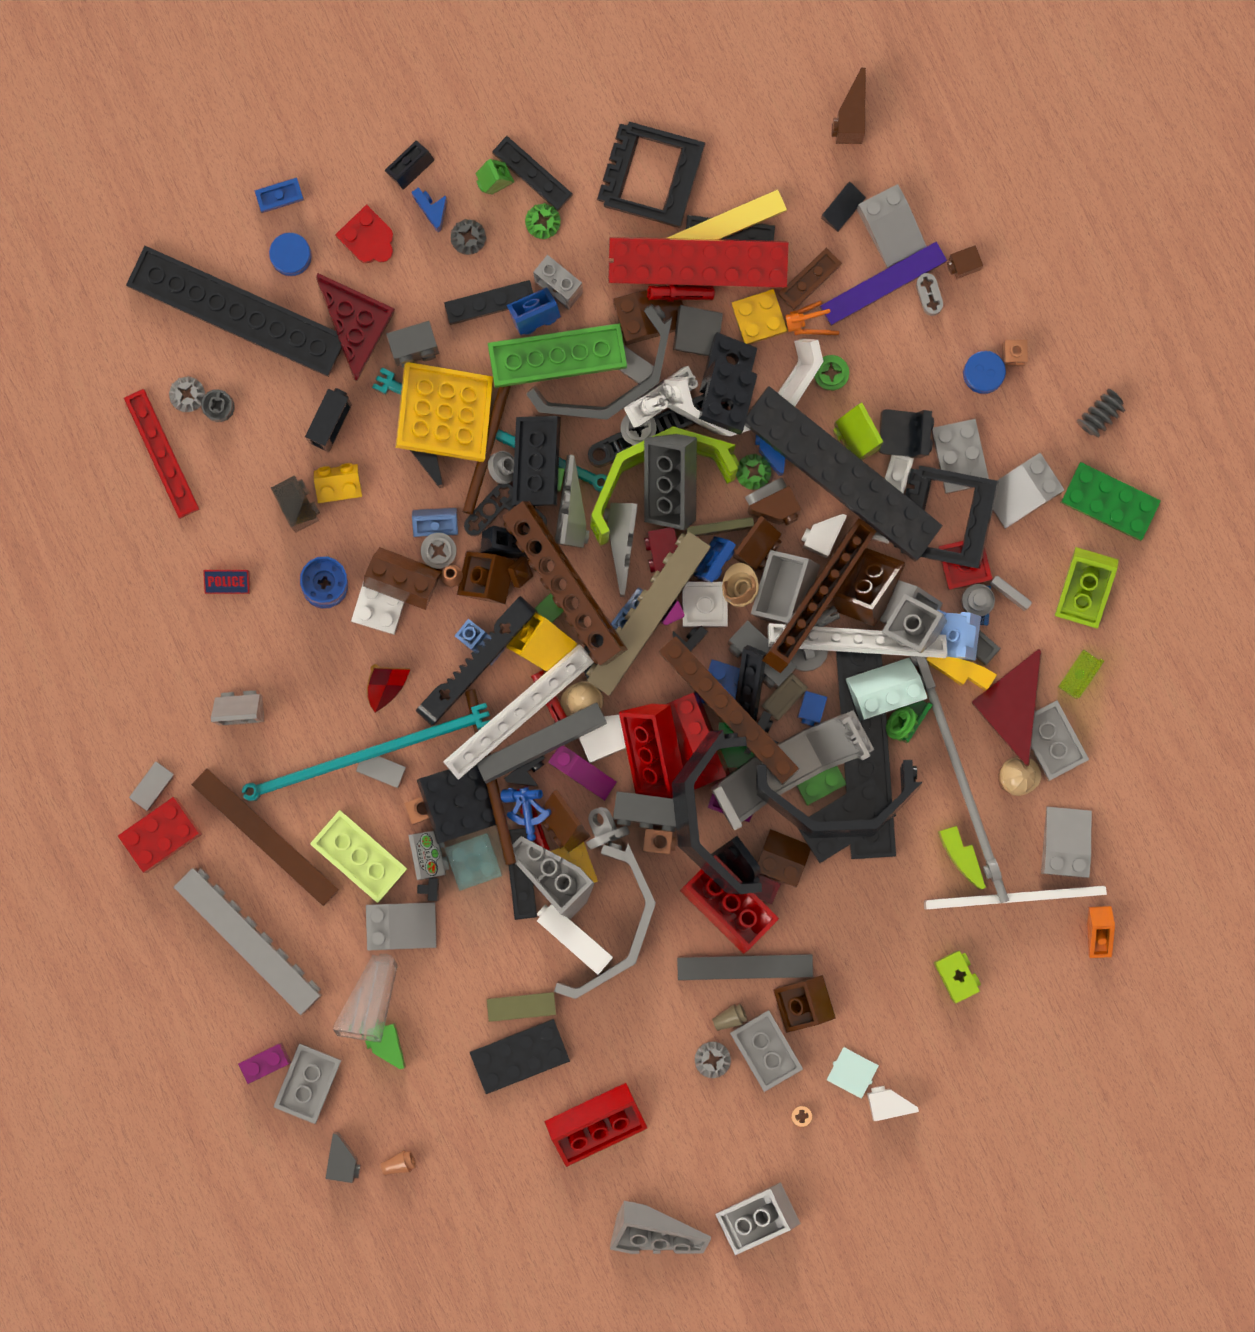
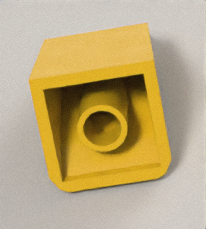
[506,613,577,672]

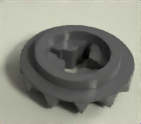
[451,219,486,255]

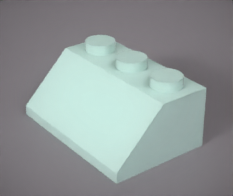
[846,658,927,721]

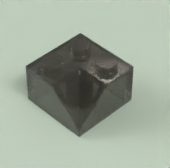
[271,475,320,533]

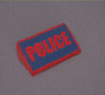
[203,570,250,594]

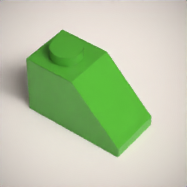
[475,159,514,195]
[365,1023,406,1069]

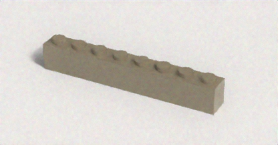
[587,531,711,696]

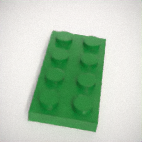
[1060,462,1161,541]

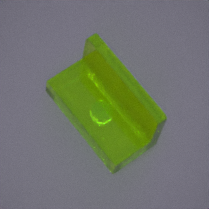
[1058,650,1104,699]

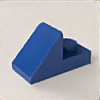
[411,187,447,232]

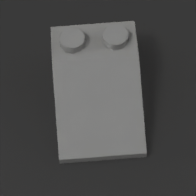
[857,184,927,268]
[993,453,1064,529]
[211,691,264,726]
[1041,807,1092,878]
[366,903,437,950]
[715,1182,801,1255]

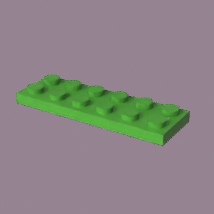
[488,323,627,388]

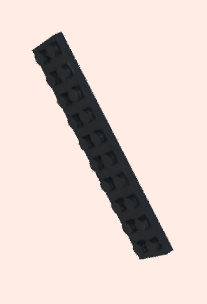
[126,245,342,377]
[745,386,943,561]
[836,651,896,859]

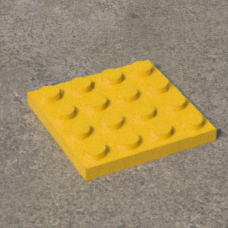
[395,362,493,462]

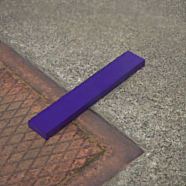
[820,242,947,326]

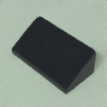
[384,140,434,189]
[821,181,866,232]

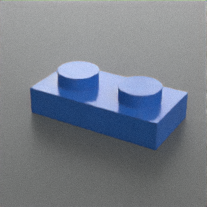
[254,178,304,213]

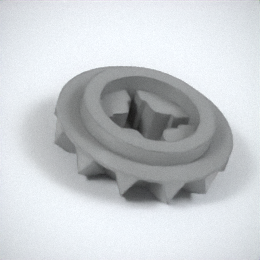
[169,376,205,412]
[621,415,656,446]
[421,533,456,568]
[695,1042,731,1078]

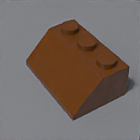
[363,547,442,610]

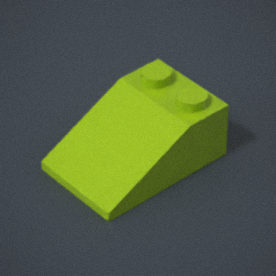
[833,403,883,460]
[1055,547,1119,629]

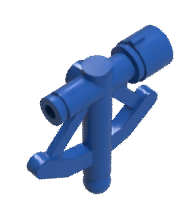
[500,787,551,841]

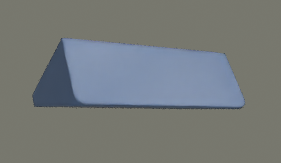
[412,508,458,537]

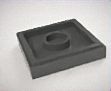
[673,305,723,357]

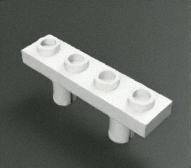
[624,366,698,428]

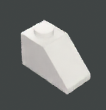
[801,514,847,558]
[867,1086,919,1121]

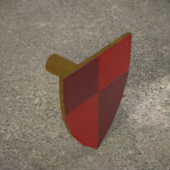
[367,664,411,713]

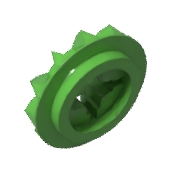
[525,203,561,239]
[814,355,849,391]
[736,454,771,490]
[886,707,918,741]

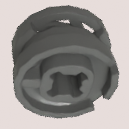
[201,389,235,422]

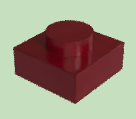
[754,875,781,905]

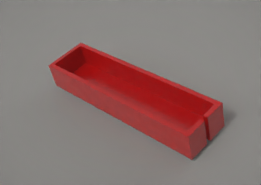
[608,237,789,287]

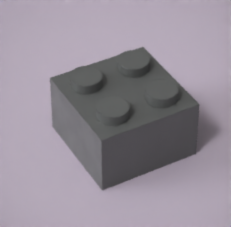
[386,321,439,368]

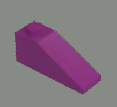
[548,745,617,801]

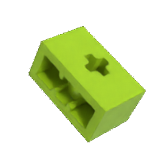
[933,950,981,1003]

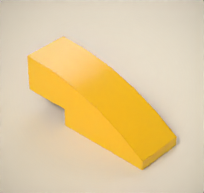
[926,657,997,691]

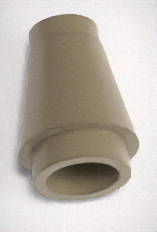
[712,1004,748,1031]

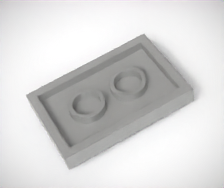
[931,419,989,494]
[1031,700,1089,781]
[730,1010,803,1092]
[274,1043,342,1124]

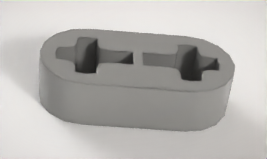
[916,273,943,316]
[745,478,787,505]

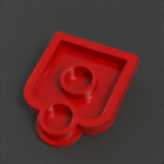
[335,204,394,263]

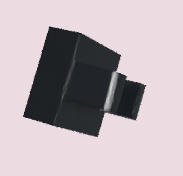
[417,878,439,901]

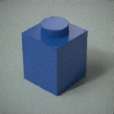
[797,691,827,726]

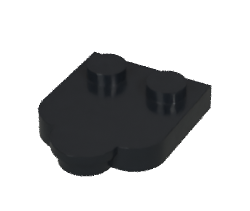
[711,836,761,882]

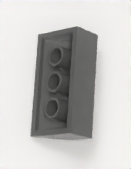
[644,434,697,530]

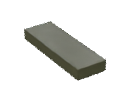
[686,517,754,537]
[487,992,556,1022]

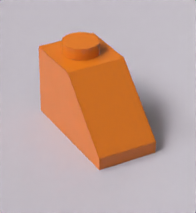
[1087,906,1115,958]

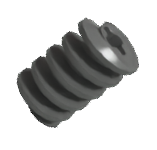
[1076,388,1125,438]

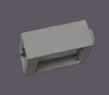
[533,255,583,310]

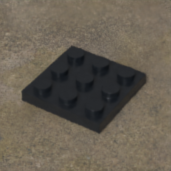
[417,764,496,844]

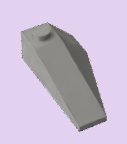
[555,455,589,548]
[604,503,637,597]
[513,836,595,919]
[610,1201,711,1254]

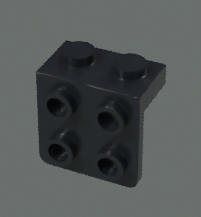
[878,409,934,458]

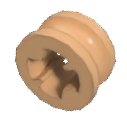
[791,1106,812,1127]

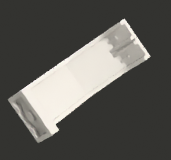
[663,339,824,436]

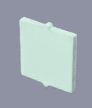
[826,1047,879,1099]

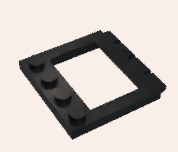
[597,122,705,228]
[894,465,999,569]

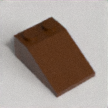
[831,67,866,144]
[613,285,684,345]
[833,548,905,627]

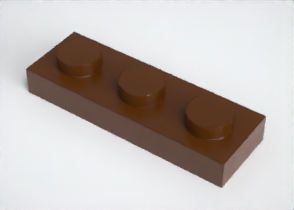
[778,247,842,310]

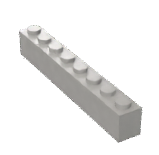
[174,868,322,1015]

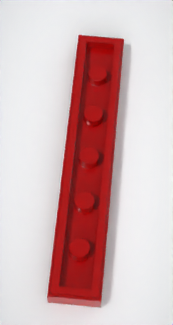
[124,389,200,519]

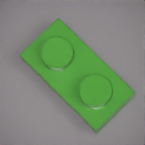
[797,766,846,805]

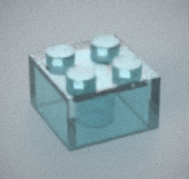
[445,833,503,891]

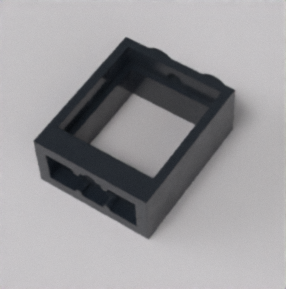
[305,388,352,452]

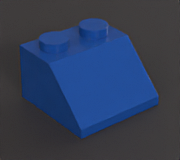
[506,287,561,335]

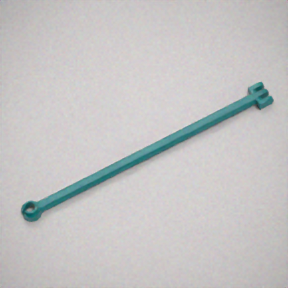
[372,368,607,492]
[242,703,491,802]

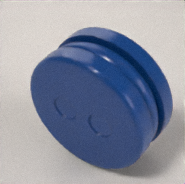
[269,233,312,276]
[963,351,1006,394]

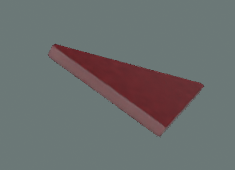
[316,273,395,381]
[972,649,1042,767]

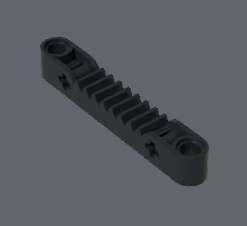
[588,394,730,468]
[416,596,537,726]

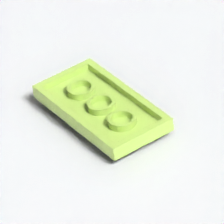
[310,810,407,903]

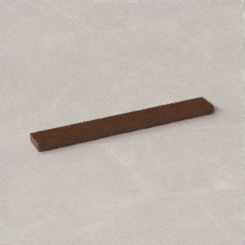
[191,768,339,906]

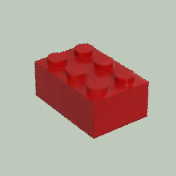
[118,797,202,873]

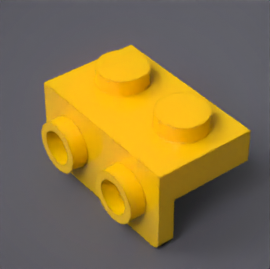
[313,463,362,503]

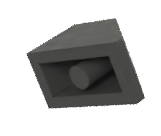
[325,1132,361,1183]

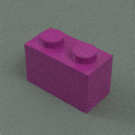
[238,1043,291,1084]

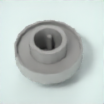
[488,451,514,484]
[961,584,995,617]

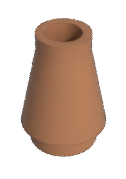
[440,565,463,587]
[381,1150,416,1176]

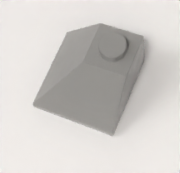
[882,594,947,653]

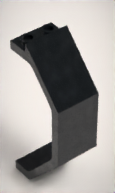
[672,730,762,894]
[756,760,922,838]

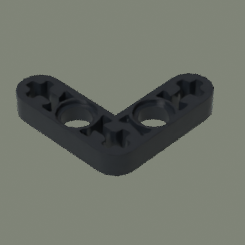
[464,483,547,537]

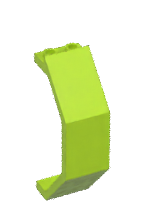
[590,427,739,546]

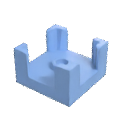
[937,610,981,661]

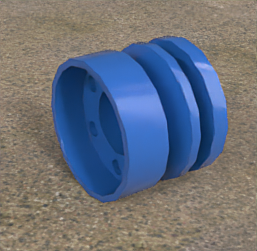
[300,556,348,609]

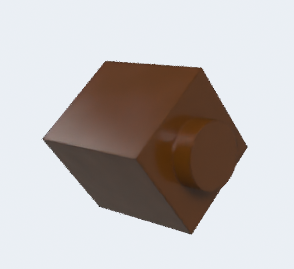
[947,245,983,279]

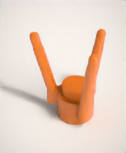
[785,301,840,335]

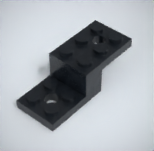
[699,332,758,435]

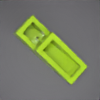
[938,826,986,889]

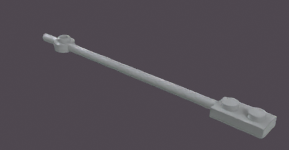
[909,656,1009,903]

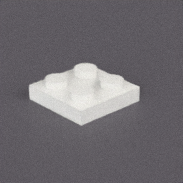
[351,581,404,635]
[682,582,728,627]

